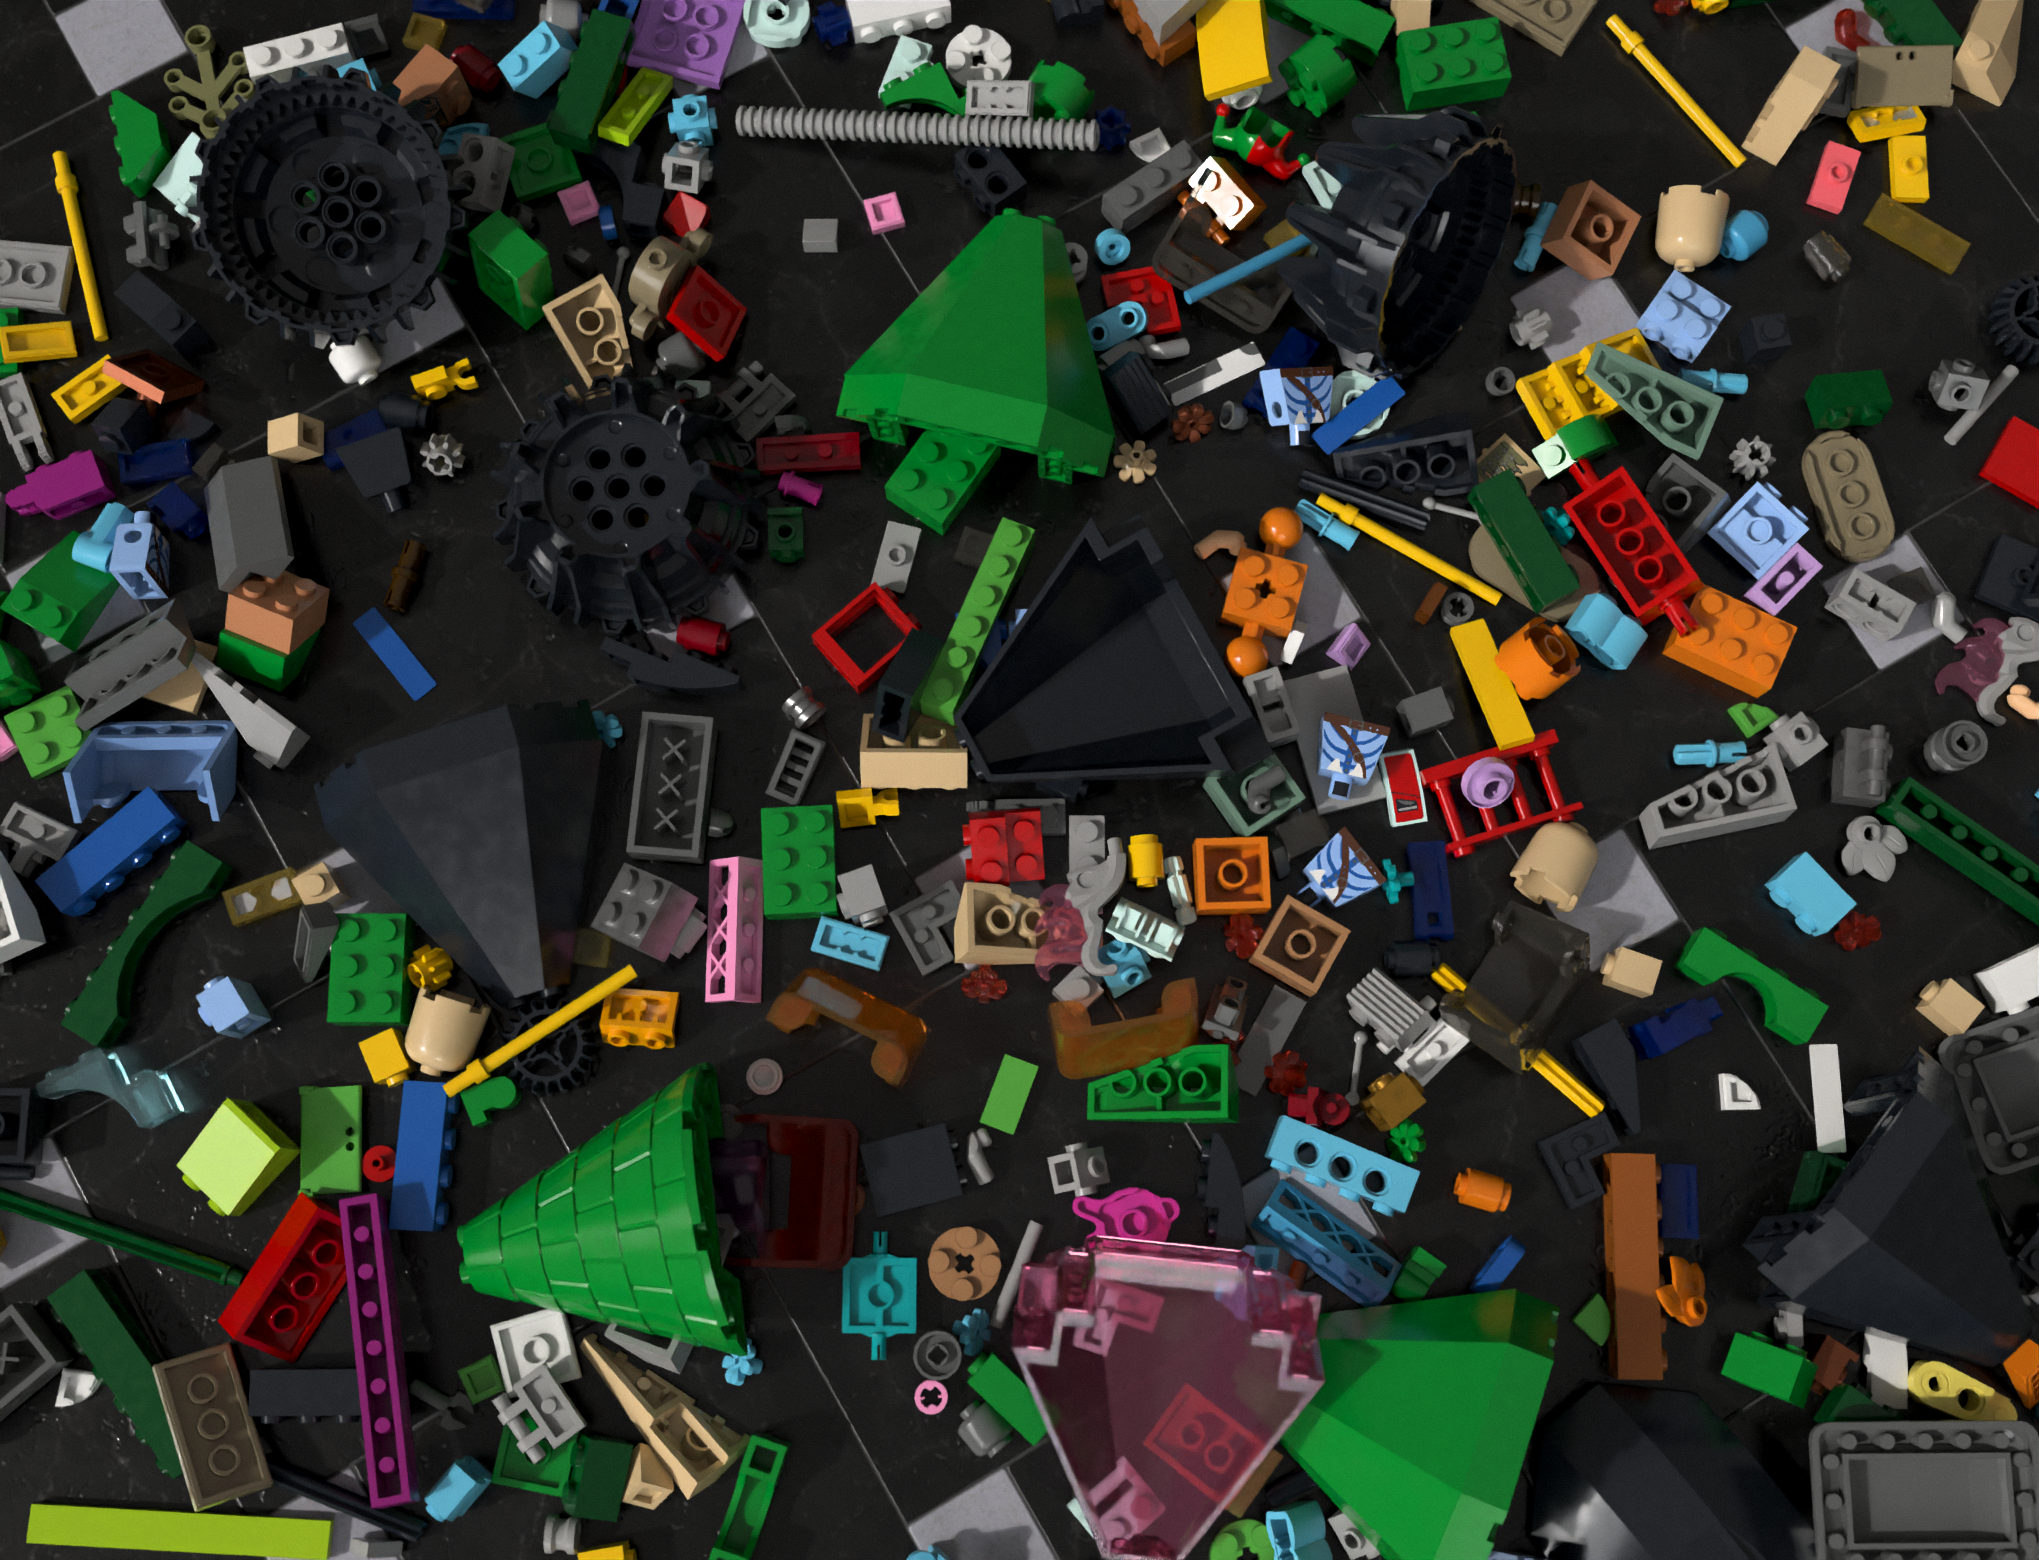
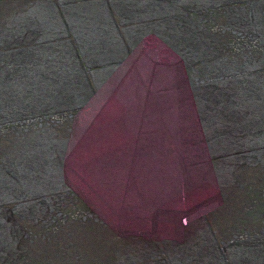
[1012,1235,1326,1560]

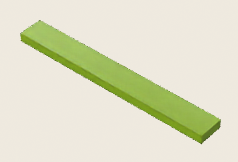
[26,1502,335,1560]

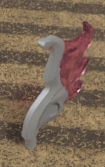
[1935,617,2039,726]
[1034,837,1127,982]

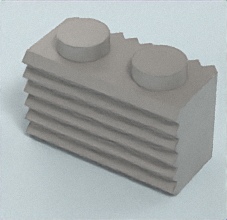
[1346,967,1433,1052]

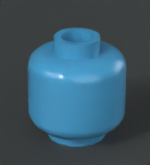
[1719,210,1769,261]

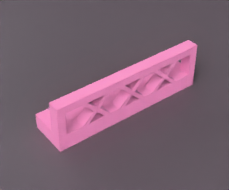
[705,856,764,1003]

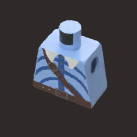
[1260,366,1333,446]
[109,511,170,600]
[1316,712,1391,801]
[1295,826,1387,911]

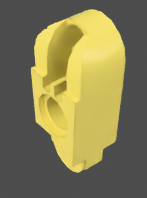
[1907,1359,2017,1420]

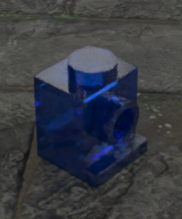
[146,481,209,539]

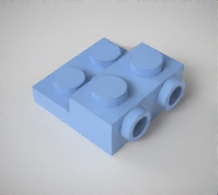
[1635,270,1731,363]
[1707,482,1809,580]

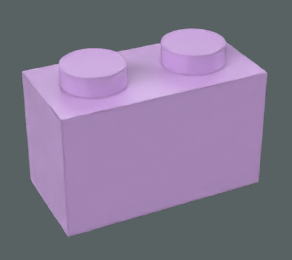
[1739,542,1823,616]

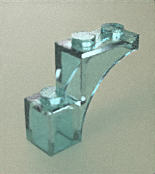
[35,1048,185,1129]

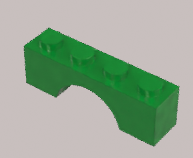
[1673,927,1829,1045]
[709,1431,791,1560]

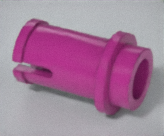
[777,471,824,506]

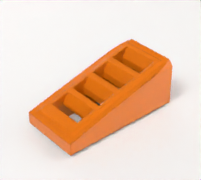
[2003,1339,2039,1410]

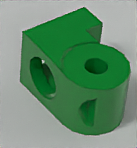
[460,1076,522,1127]
[1390,1246,1447,1303]

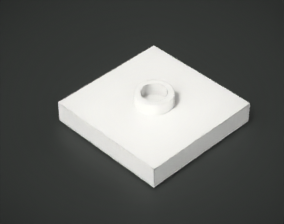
[490,1309,582,1399]

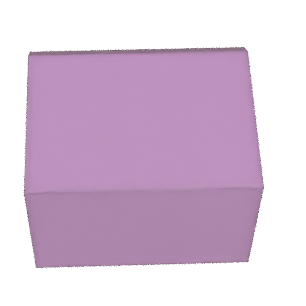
[1326,623,1371,671]

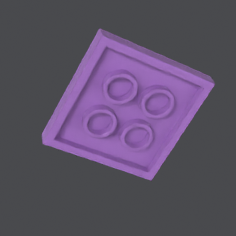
[627,0,746,90]

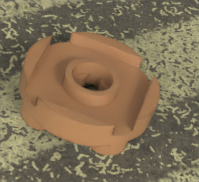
[928,1226,1001,1301]

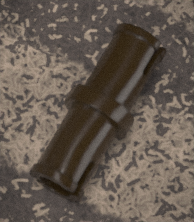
[383,540,427,612]

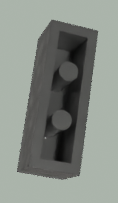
[1101,140,1203,234]

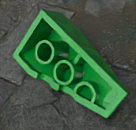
[1087,1044,1239,1123]

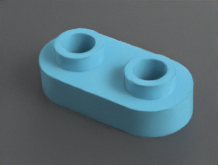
[1086,301,1149,351]

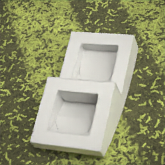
[1862,1333,1908,1409]

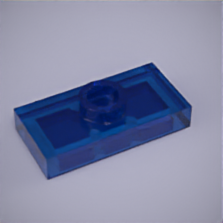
[322,408,388,471]
[117,438,193,486]
[1657,1164,1699,1239]

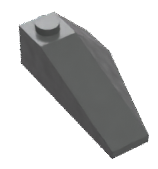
[1608,453,1732,589]

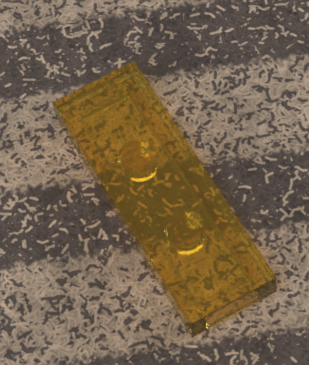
[1863,193,1971,275]

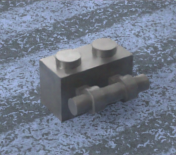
[1830,725,1893,808]

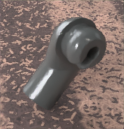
[1246,765,1287,814]

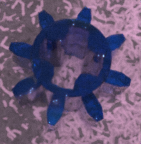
[812,1,853,47]
[1090,104,1131,150]

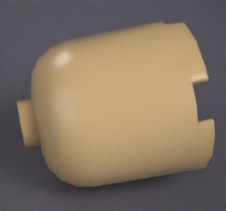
[1655,185,1730,272]
[1510,822,1599,912]
[405,986,492,1077]

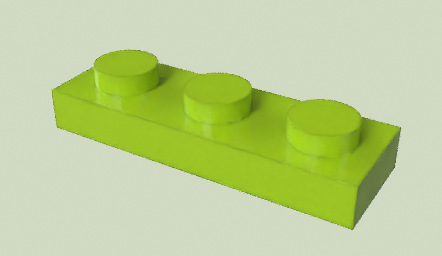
[598,66,673,146]

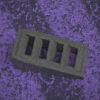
[766,728,828,806]
[293,902,339,983]

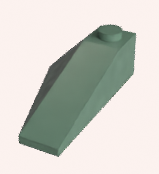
[1584,341,1724,460]

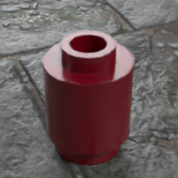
[450,44,502,93]
[676,615,731,657]

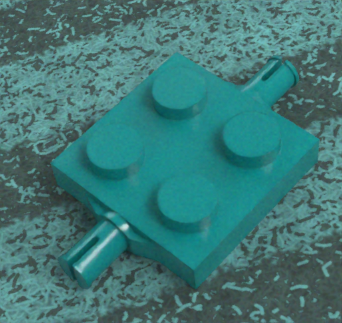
[842,1232,917,1360]

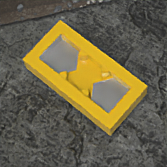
[1847,106,1927,143]

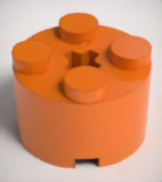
[1494,617,1581,701]

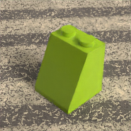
[176,1098,300,1217]

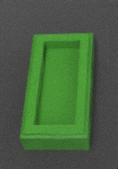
[980,1054,1039,1135]

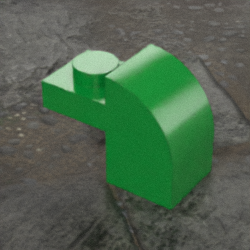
[1531,414,1618,480]

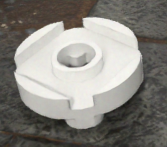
[946,25,1011,91]

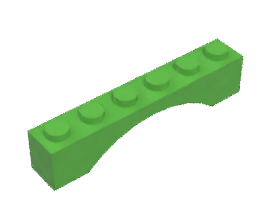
[920,517,1036,726]

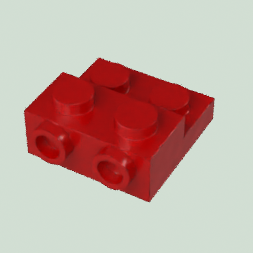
[962,807,1045,886]

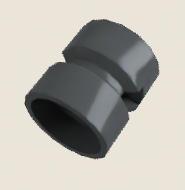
[1923,720,1988,775]
[913,1328,962,1380]

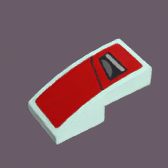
[1378,748,1428,827]

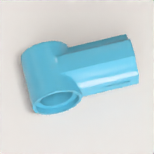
[72,502,135,573]

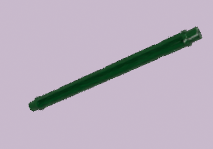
[0,1187,247,1287]

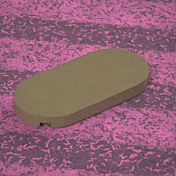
[1802,431,1895,563]
[1469,524,1599,622]

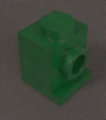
[767,507,805,562]

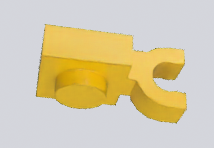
[411,358,479,400]
[836,788,900,828]

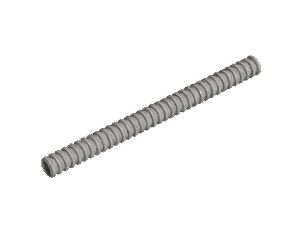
[736,105,1099,151]

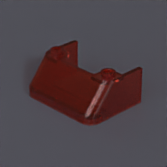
[725,1114,858,1269]

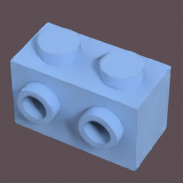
[196,976,272,1039]

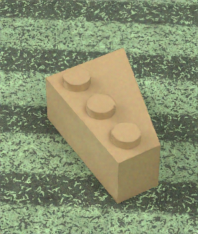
[1741,45,1841,166]

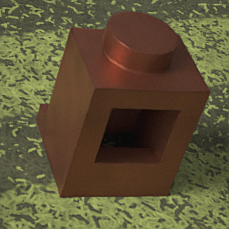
[1805,1334,1860,1395]

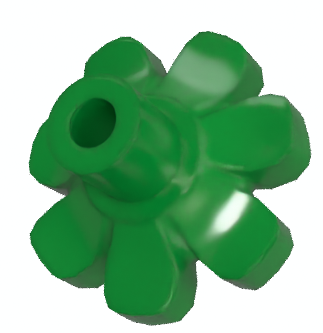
[1385,1118,1426,1164]

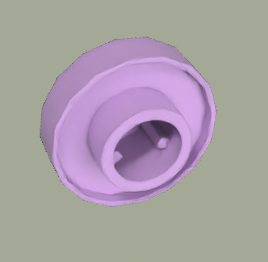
[1461,757,1515,808]

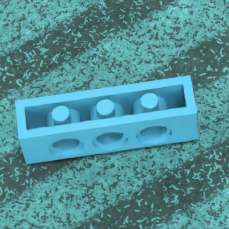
[1264,1115,1420,1217]

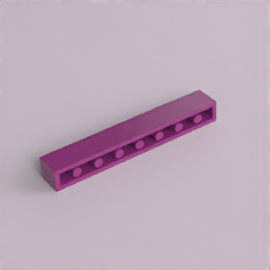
[339,1193,420,1509]

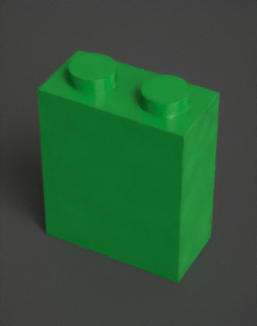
[967,1350,1060,1446]

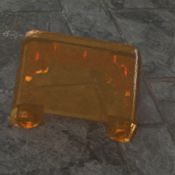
[766,967,927,1090]
[1047,978,1199,1079]

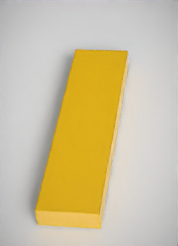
[1450,618,1535,751]

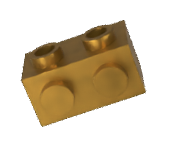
[1358,1072,1427,1132]

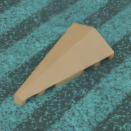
[580,1333,751,1500]

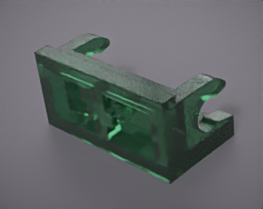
[1787,1150,1848,1214]

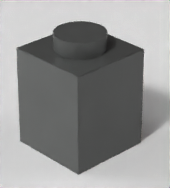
[1396,686,1455,740]

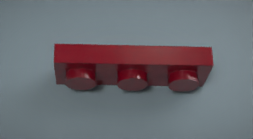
[756,432,861,475]

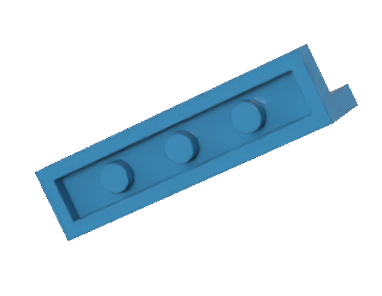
[1250,1179,1402,1308]

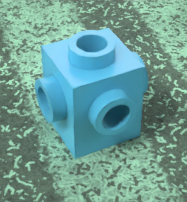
[668,94,718,147]
[1098,939,1152,998]

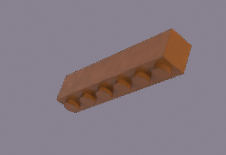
[1602,1153,1668,1380]

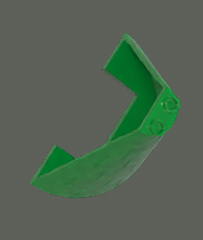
[457,1062,748,1357]

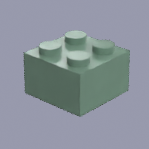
[1203,751,1306,837]

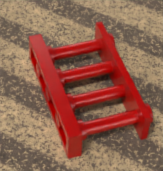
[1419,729,1584,858]

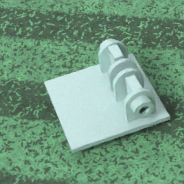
[153,132,203,223]
[1105,897,1186,962]

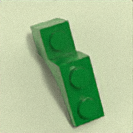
[880,61,1006,119]

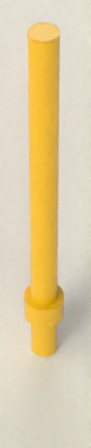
[1606,14,1747,169]
[53,151,109,342]
[1315,492,1502,606]
[443,964,638,1098]

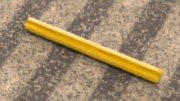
[1431,963,1606,1117]

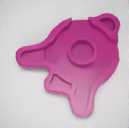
[1072,1187,1180,1280]

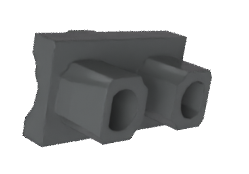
[123,200,180,271]
[1202,976,1249,1041]

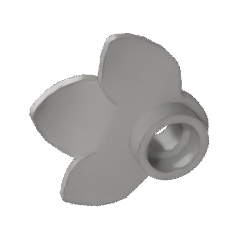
[1841,815,1908,882]

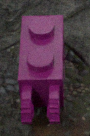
[5,449,118,520]

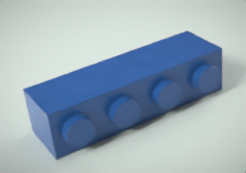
[35,786,188,917]
[388,1080,460,1232]

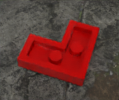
[1100,263,1181,336]

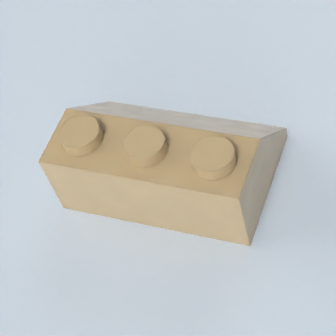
[860,714,968,790]

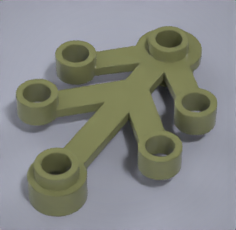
[164,25,256,139]

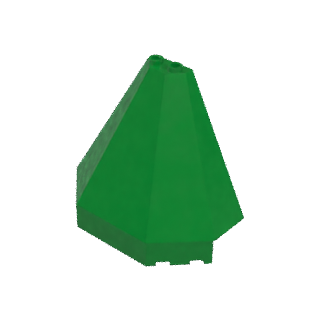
[836,208,1116,485]
[1232,1288,1560,1560]

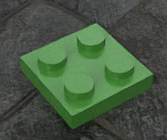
[4,685,93,780]

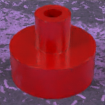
[362,1145,397,1182]

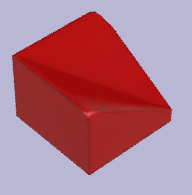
[662,191,711,237]

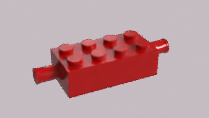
[1562,458,1705,638]

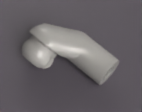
[1138,334,1190,359]
[966,1128,995,1185]

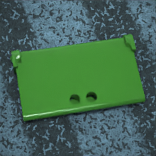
[298,1085,362,1197]

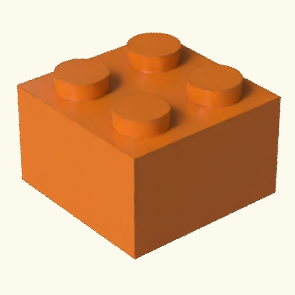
[1192,836,1271,915]

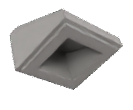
[803,219,838,252]

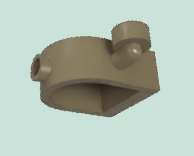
[628,227,713,341]

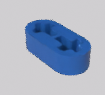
[1469,1235,1526,1294]

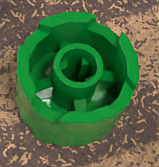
[1278,34,1357,117]
[1024,60,1095,122]

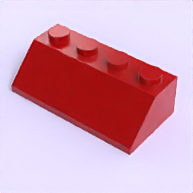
[218,1192,347,1364]

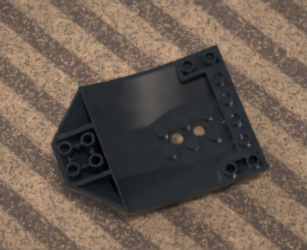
[1528,1382,1816,1560]

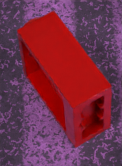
[811,582,922,694]

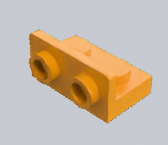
[600,988,679,1049]

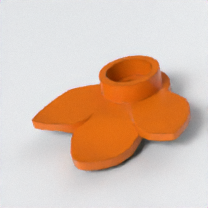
[1656,1256,1707,1327]

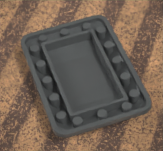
[1937,1005,2039,1175]
[1809,1420,2039,1560]

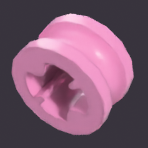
[915,1379,948,1415]

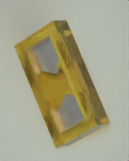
[222,867,303,927]

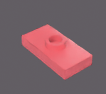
[1806,141,1861,214]

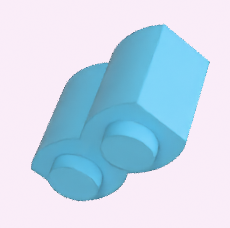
[1564,593,1648,670]
[424,1455,493,1522]
[1266,1500,1333,1560]

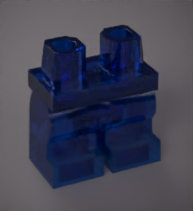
[1627,996,1724,1061]

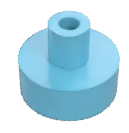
[1094,228,1131,265]

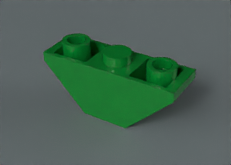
[109,90,173,198]

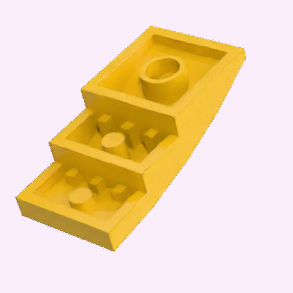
[1196,0,1273,101]
[1515,327,1661,441]

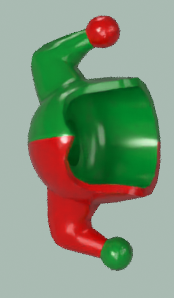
[1212,103,1311,180]

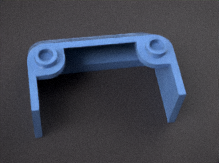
[62,720,238,823]

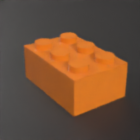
[1662,584,1798,698]

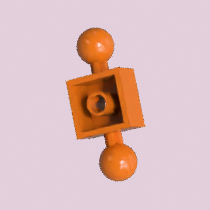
[1219,507,1308,680]

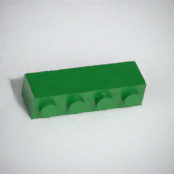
[1264,0,1396,67]

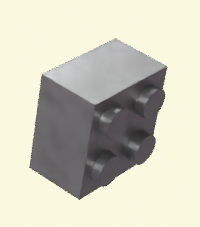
[591,862,698,963]

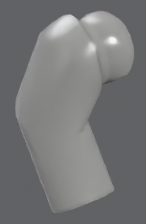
[1931,592,1968,644]

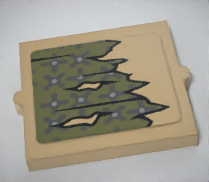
[1476,434,1546,498]

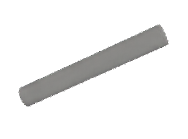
[1944,365,2019,445]
[989,1220,1043,1330]

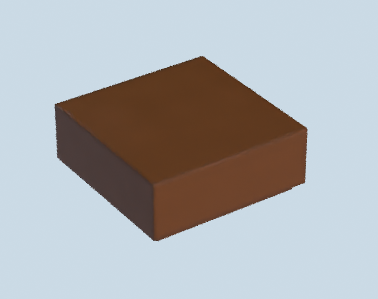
[1414,582,1448,625]

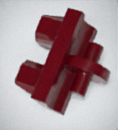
[1288,1087,1351,1129]

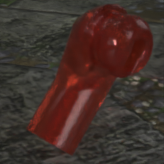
[1834,8,1871,52]

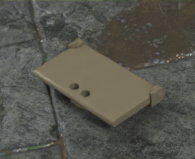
[1851,45,1954,109]

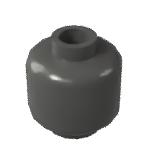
[656,331,709,381]
[958,1400,1013,1458]

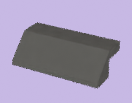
[204,455,294,593]
[64,598,197,731]

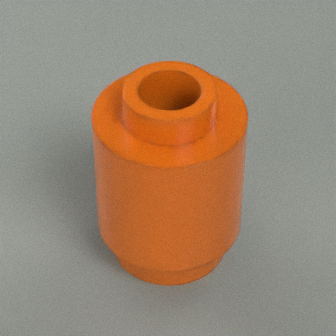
[1454,1168,1512,1213]

